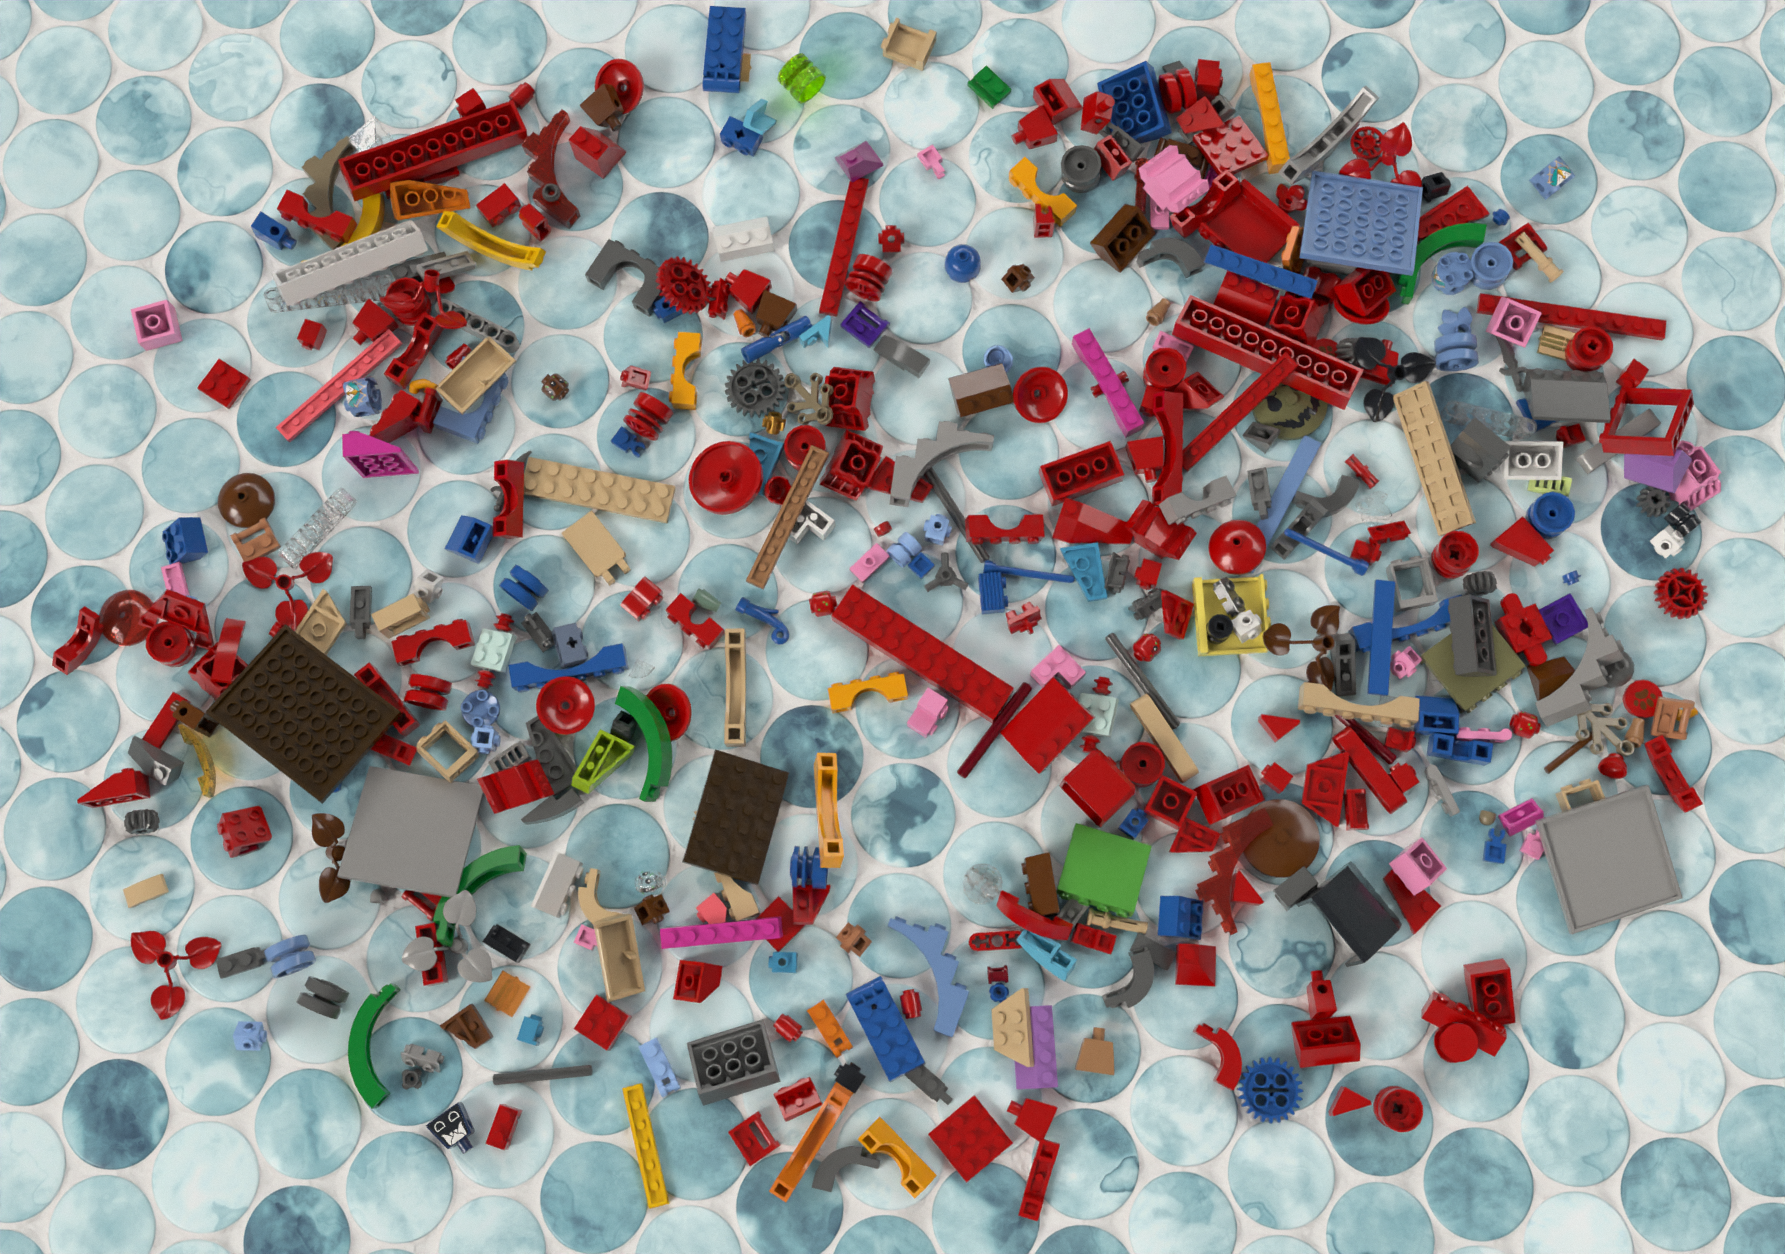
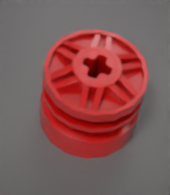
[845,254,893,302]
[386,277,432,326]
[623,392,673,441]
[1431,531,1479,579]
[1373,1086,1423,1132]

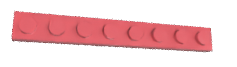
[275,329,402,442]

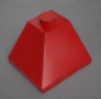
[1173,371,1225,409]
[1175,943,1216,987]
[673,960,723,1003]

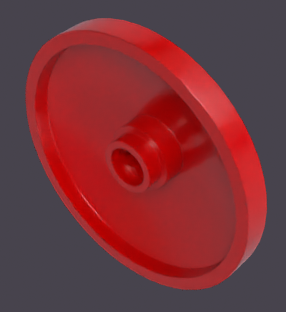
[689,441,763,515]

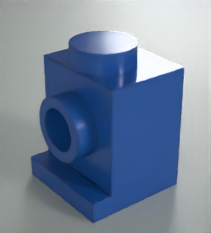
[653,297,683,323]
[1118,808,1148,840]

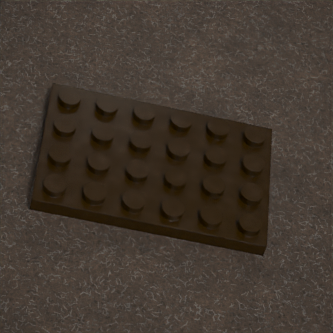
[682,750,789,885]

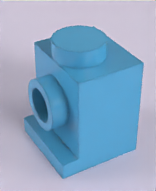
[768,952,798,973]
[517,1014,544,1046]

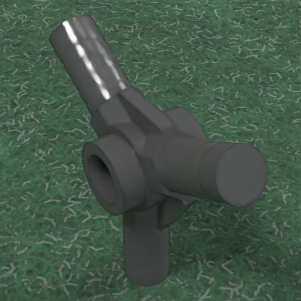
[924,552,969,592]

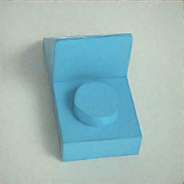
[799,315,832,348]

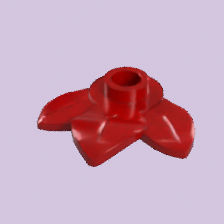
[1276,184,1307,214]

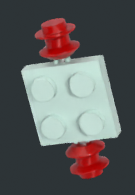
[471,613,517,689]
[1079,677,1119,754]

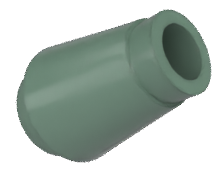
[692,588,721,612]

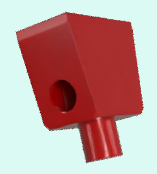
[1081,92,1115,135]
[1011,105,1058,149]
[725,269,772,315]
[352,299,399,346]
[1360,339,1399,387]
[1125,436,1163,483]
[1307,970,1337,1020]
[1007,1098,1058,1142]

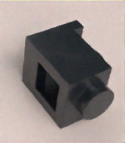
[1422,172,1451,203]

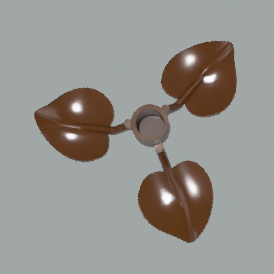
[1263,605,1340,691]
[311,813,351,903]

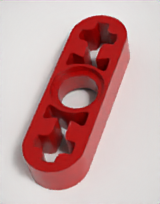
[969,931,1022,951]

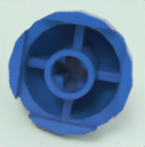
[944,244,981,283]

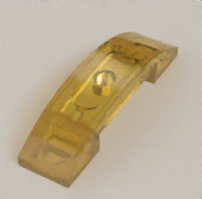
[178,724,216,798]

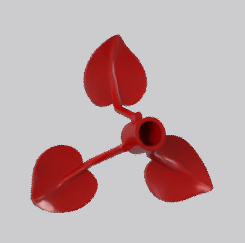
[1338,122,1422,187]
[380,269,467,329]
[242,552,333,631]
[131,931,222,1020]

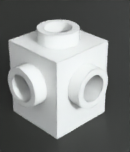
[1650,525,1685,558]
[413,569,444,604]
[1231,610,1262,643]

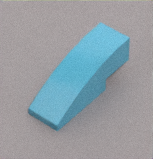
[1017,929,1077,982]

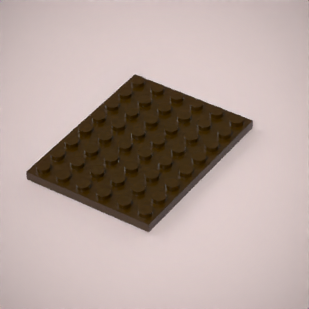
[206,624,402,804]

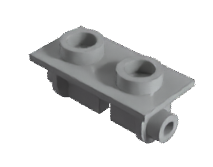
[401,1044,445,1073]

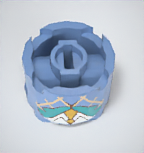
[1529,156,1575,200]
[1431,252,1474,295]
[343,377,382,417]

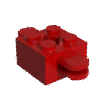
[1494,593,1552,667]

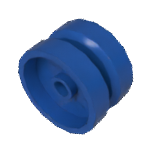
[1525,492,1575,539]
[499,564,549,611]

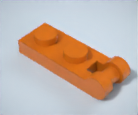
[807,1000,853,1058]

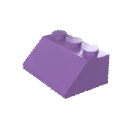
[1624,449,1692,494]

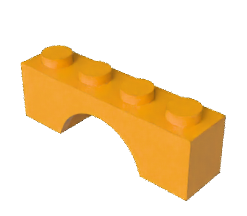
[1009,157,1077,227]
[669,332,702,410]
[828,672,908,714]
[858,1117,937,1199]

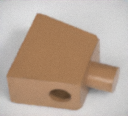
[1075,1027,1115,1075]

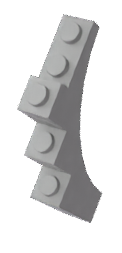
[1278,86,1379,185]
[889,421,994,507]
[1535,607,1624,727]

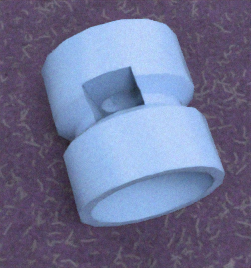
[886,532,922,568]

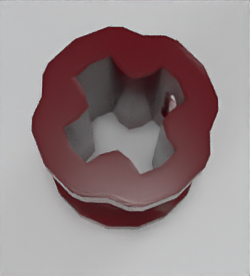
[987,965,1009,984]

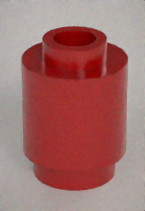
[508,82,535,110]
[899,989,922,1019]
[773,1013,803,1042]

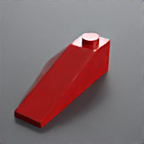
[1052,497,1133,545]

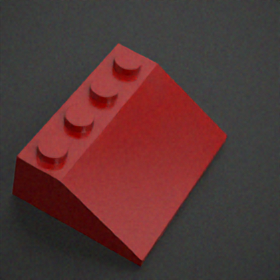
[1000,677,1095,774]

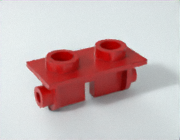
[708,278,730,320]
[1367,520,1411,545]

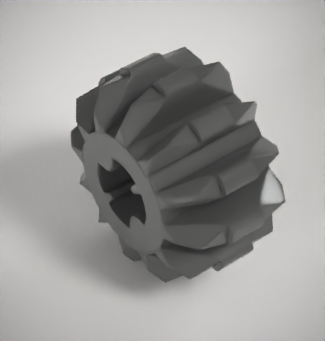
[1335,338,1360,367]
[1636,486,1671,518]
[1463,571,1497,596]
[124,809,160,835]

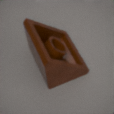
[1526,657,1575,701]

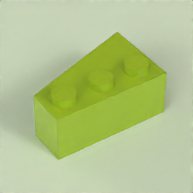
[571,729,635,794]

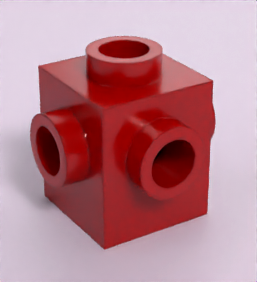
[878,225,904,253]

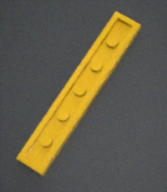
[622,1083,669,1209]

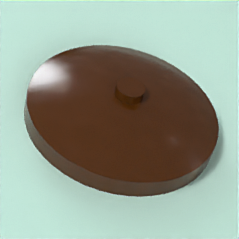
[1240,799,1320,878]

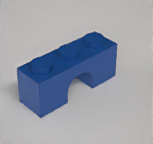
[1426,733,1493,766]

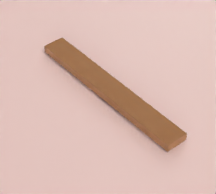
[746,445,829,590]

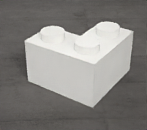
[789,501,835,545]

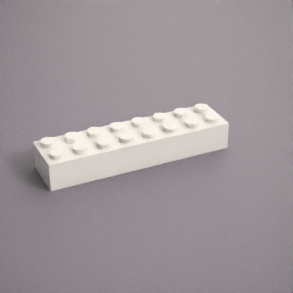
[272,220,428,306]

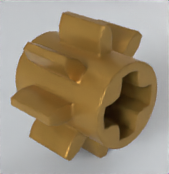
[762,412,786,435]

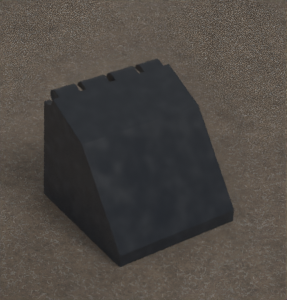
[1296,861,1402,967]

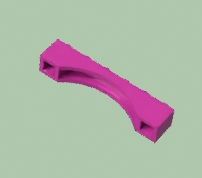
[1071,328,1144,438]
[660,917,783,949]

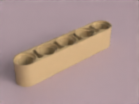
[1130,693,1199,783]

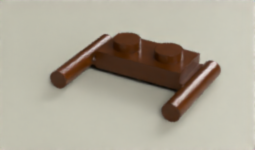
[1154,138,1209,179]

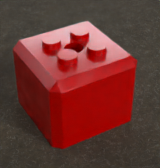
[1059,750,1135,828]

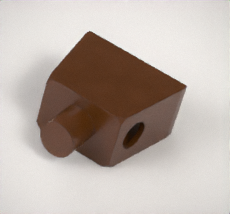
[580,83,624,131]
[756,290,797,337]
[170,700,219,738]

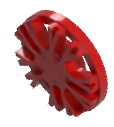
[1350,126,1383,161]

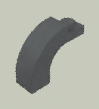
[1136,238,1205,278]
[1292,475,1361,517]
[1270,498,1328,560]
[1102,946,1154,1008]
[811,1146,880,1192]

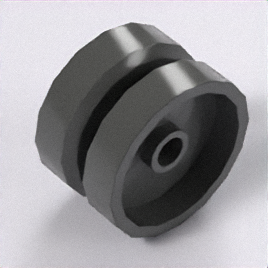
[1061,145,1101,193]
[296,976,350,1019]

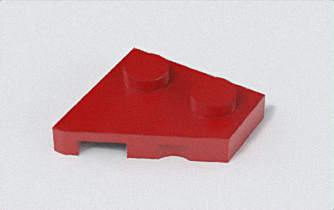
[792,885,830,925]

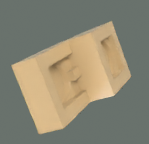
[123,874,169,908]

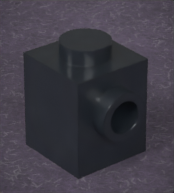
[610,710,637,743]
[834,1062,866,1094]

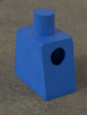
[251,211,297,250]

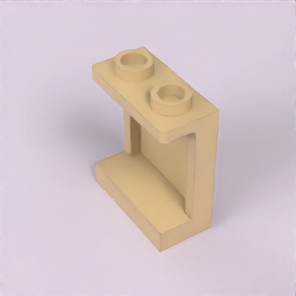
[881,17,937,71]

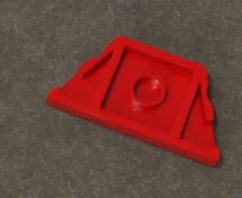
[1301,751,1349,827]

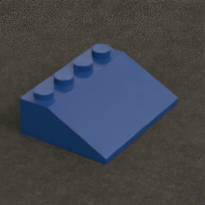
[1097,61,1172,144]

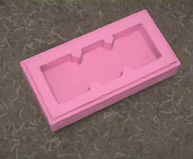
[1150,197,1169,230]
[1152,331,1194,363]
[849,543,890,583]
[161,562,190,596]

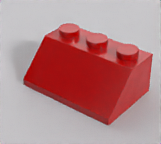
[1334,267,1396,317]
[1213,270,1280,327]
[1291,1016,1361,1068]

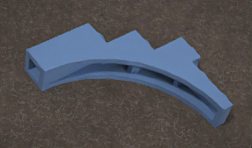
[888,916,969,1037]

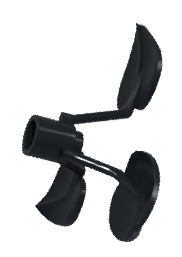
[1355,337,1436,422]

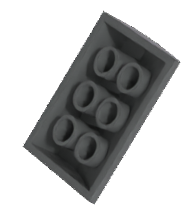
[1523,368,1611,423]
[687,1019,781,1106]

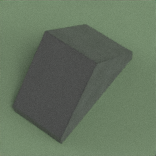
[1242,422,1281,453]

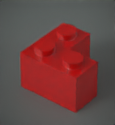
[1194,59,1223,102]

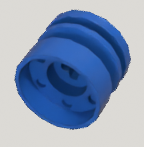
[790,846,828,889]

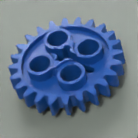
[1237,1057,1304,1124]

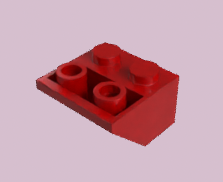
[1033,79,1083,125]

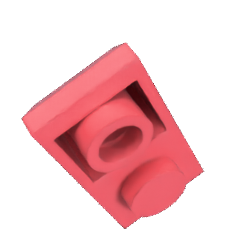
[696,893,728,924]

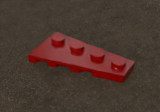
[1417,185,1490,241]

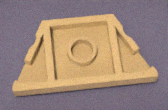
[295,589,347,655]
[991,988,1034,1067]

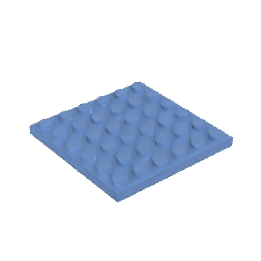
[1299,171,1423,276]

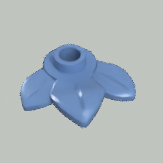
[1438,307,1472,335]

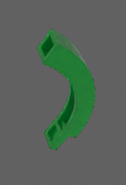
[1397,223,1487,305]
[615,686,672,802]
[433,845,527,947]
[348,983,401,1109]

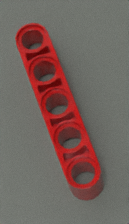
[1332,726,1407,814]

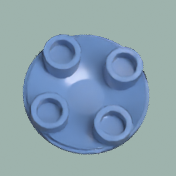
[461,690,500,728]

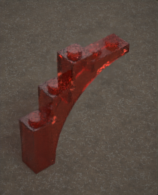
[522,109,581,229]
[1195,807,1273,935]

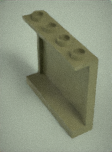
[1420,625,1525,714]

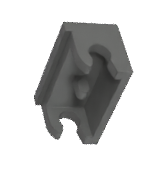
[1273,866,1318,911]

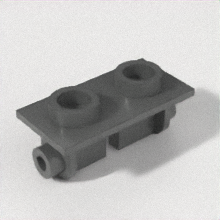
[1104,552,1130,594]
[1213,577,1246,618]
[1128,588,1163,621]
[521,612,555,653]

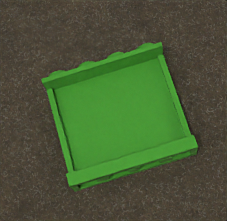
[1056,823,1152,918]

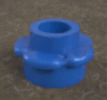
[1492,209,1510,226]
[1562,570,1581,586]
[989,983,1009,1003]

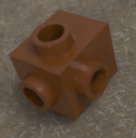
[1001,264,1035,293]
[634,894,670,926]

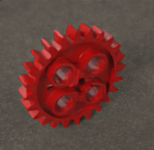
[655,256,712,315]

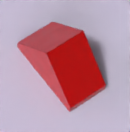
[1258,714,1300,742]
[1230,870,1264,906]
[1328,1086,1372,1116]

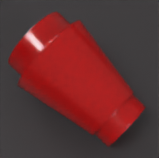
[445,343,472,370]

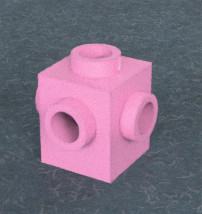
[1390,646,1422,679]

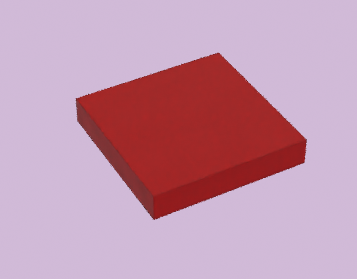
[756,896,805,952]

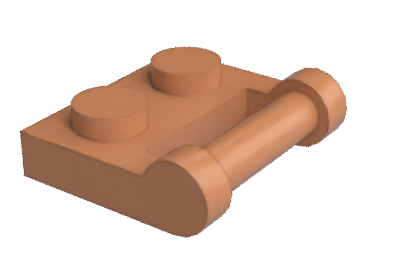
[230,517,281,562]
[1650,696,1695,740]

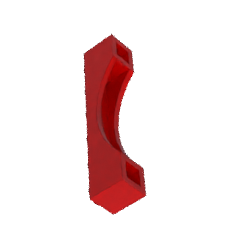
[1152,391,1184,507]

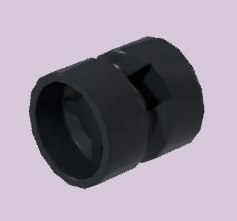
[1664,502,1702,537]
[1206,614,1233,644]

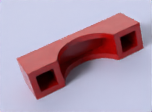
[1170,169,1242,239]
[277,190,358,244]
[384,312,444,390]
[493,459,524,539]
[965,514,1045,545]
[391,619,475,666]
[354,662,421,737]
[1421,991,1507,1057]

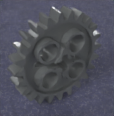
[725,358,785,418]

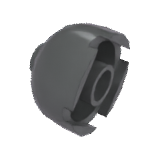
[1604,651,1634,688]

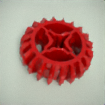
[1653,568,1709,619]

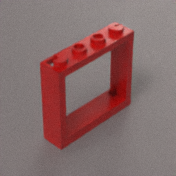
[1599,387,1694,456]

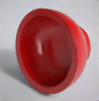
[1598,753,1627,779]

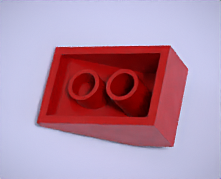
[1193,765,1265,825]
[77,768,151,808]
[1463,958,1516,1025]

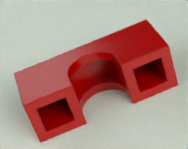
[665,593,725,650]
[415,922,449,986]

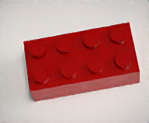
[1038,441,1125,506]

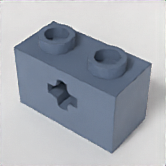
[551,623,588,669]

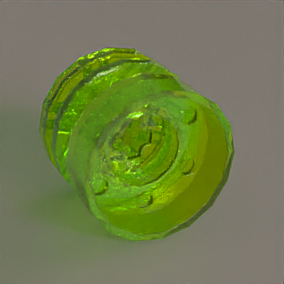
[777,53,826,104]

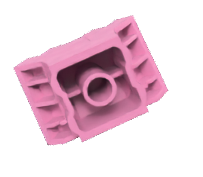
[1139,145,1209,213]
[1668,440,1721,511]

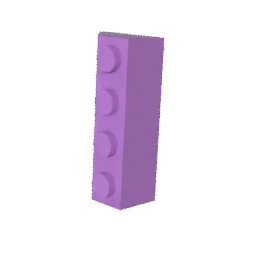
[1014,1005,1058,1089]

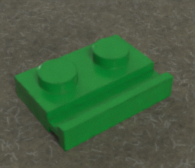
[967,65,1012,109]

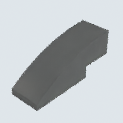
[873,335,930,378]
[521,789,584,825]

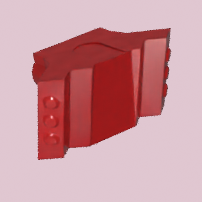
[1269,291,1329,347]
[824,367,875,431]
[819,429,883,501]
[1124,500,1197,560]
[188,642,248,701]
[477,759,554,814]

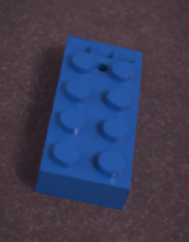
[703,6,747,93]
[846,976,926,1083]

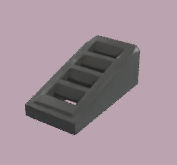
[488,741,532,773]

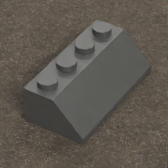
[1448,594,1497,677]

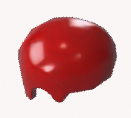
[765,476,791,505]

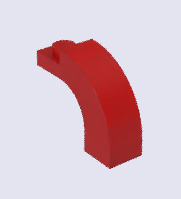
[52,606,104,675]
[1193,1023,1242,1091]

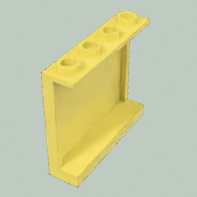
[1192,574,1271,657]

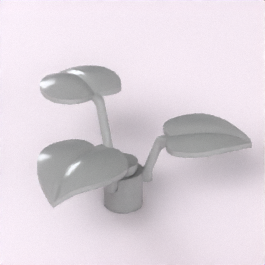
[402,890,492,983]

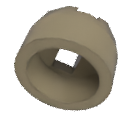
[1479,810,1496,825]

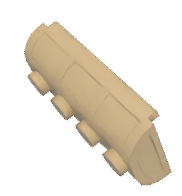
[436,336,516,415]
[593,914,645,1002]

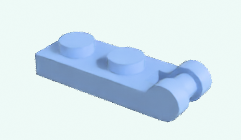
[639,1037,681,1097]

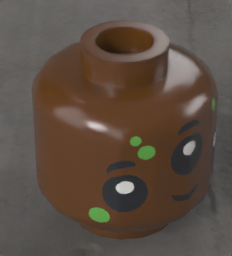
[541,373,569,401]

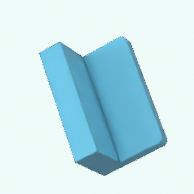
[743,98,777,135]

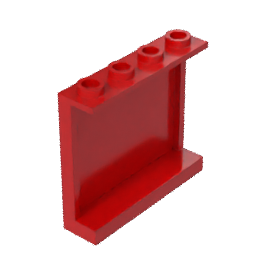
[1198,178,1300,263]

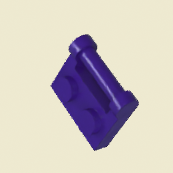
[840,301,890,349]

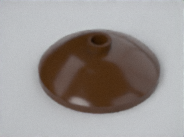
[218,473,275,528]

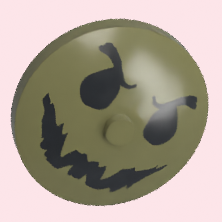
[1252,383,1328,440]

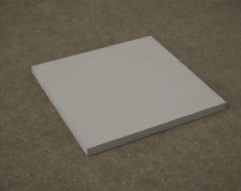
[337,766,484,898]
[1535,785,1683,934]

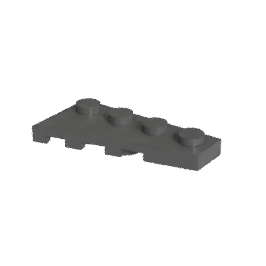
[526,715,578,797]

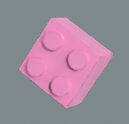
[1485,297,1541,348]
[131,300,183,351]
[1389,837,1447,895]

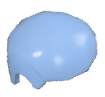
[984,345,1013,373]

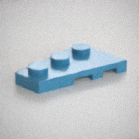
[749,432,784,496]
[1060,542,1108,602]

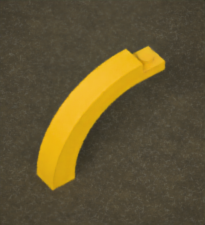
[301,192,385,262]
[436,211,546,271]

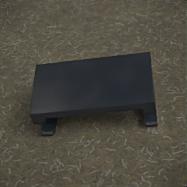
[482,924,531,963]

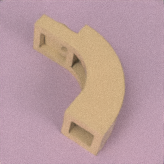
[578,868,623,924]

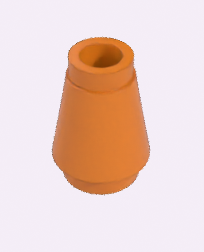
[733,309,756,337]

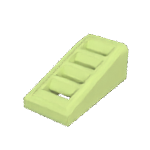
[1527,476,1572,497]

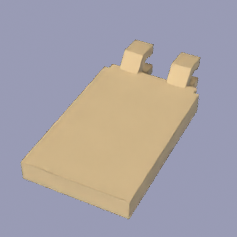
[561,510,631,586]

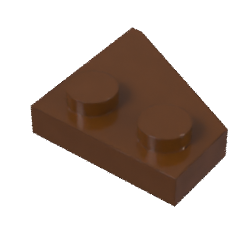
[440,1003,494,1049]

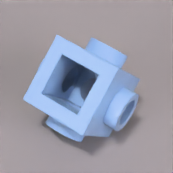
[923,514,952,546]
[471,725,501,754]
[233,1021,267,1051]

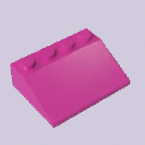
[342,431,419,478]

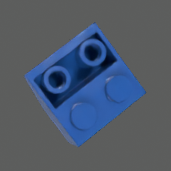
[444,515,493,564]
[162,517,208,564]
[1414,696,1459,736]
[1158,896,1204,940]

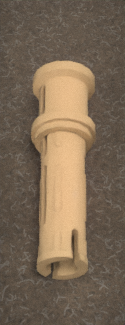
[1515,232,1564,283]
[1086,908,1148,935]

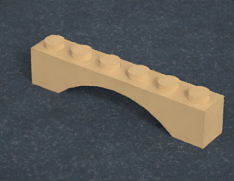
[724,628,746,747]
[1298,682,1420,727]
[693,811,760,921]

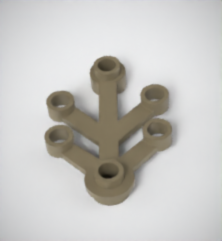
[784,373,833,425]
[1575,702,1634,757]

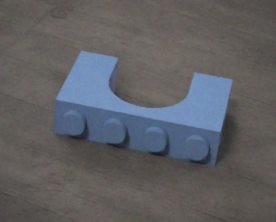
[433,356,508,444]

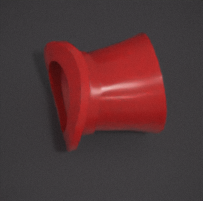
[1434,1023,1478,1063]

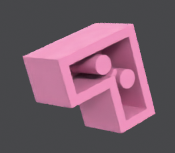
[1030,645,1086,689]
[907,687,949,738]

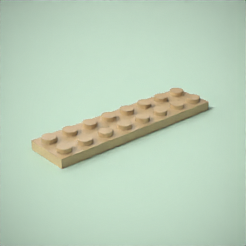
[1393,381,1476,536]
[524,457,676,524]

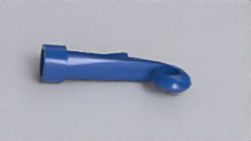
[735,597,789,644]

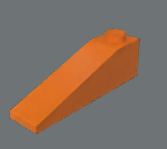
[390,180,470,220]

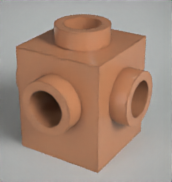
[836,922,872,957]

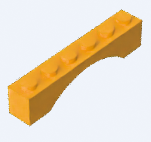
[1249,62,1290,174]
[814,753,844,868]

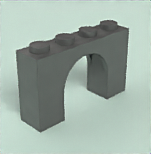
[585,239,663,317]
[1450,417,1511,482]

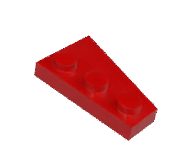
[865,456,933,503]
[1383,869,1441,935]

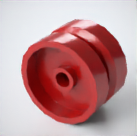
[1158,67,1197,114]
[1564,326,1613,372]
[1143,348,1187,392]
[784,425,826,471]
[146,621,197,667]
[404,674,452,711]
[1119,742,1165,788]

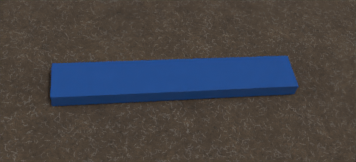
[1367,580,1395,696]

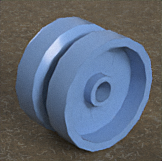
[1470,242,1513,290]
[1434,333,1479,372]
[264,935,316,978]

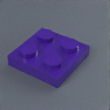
[1539,593,1588,645]

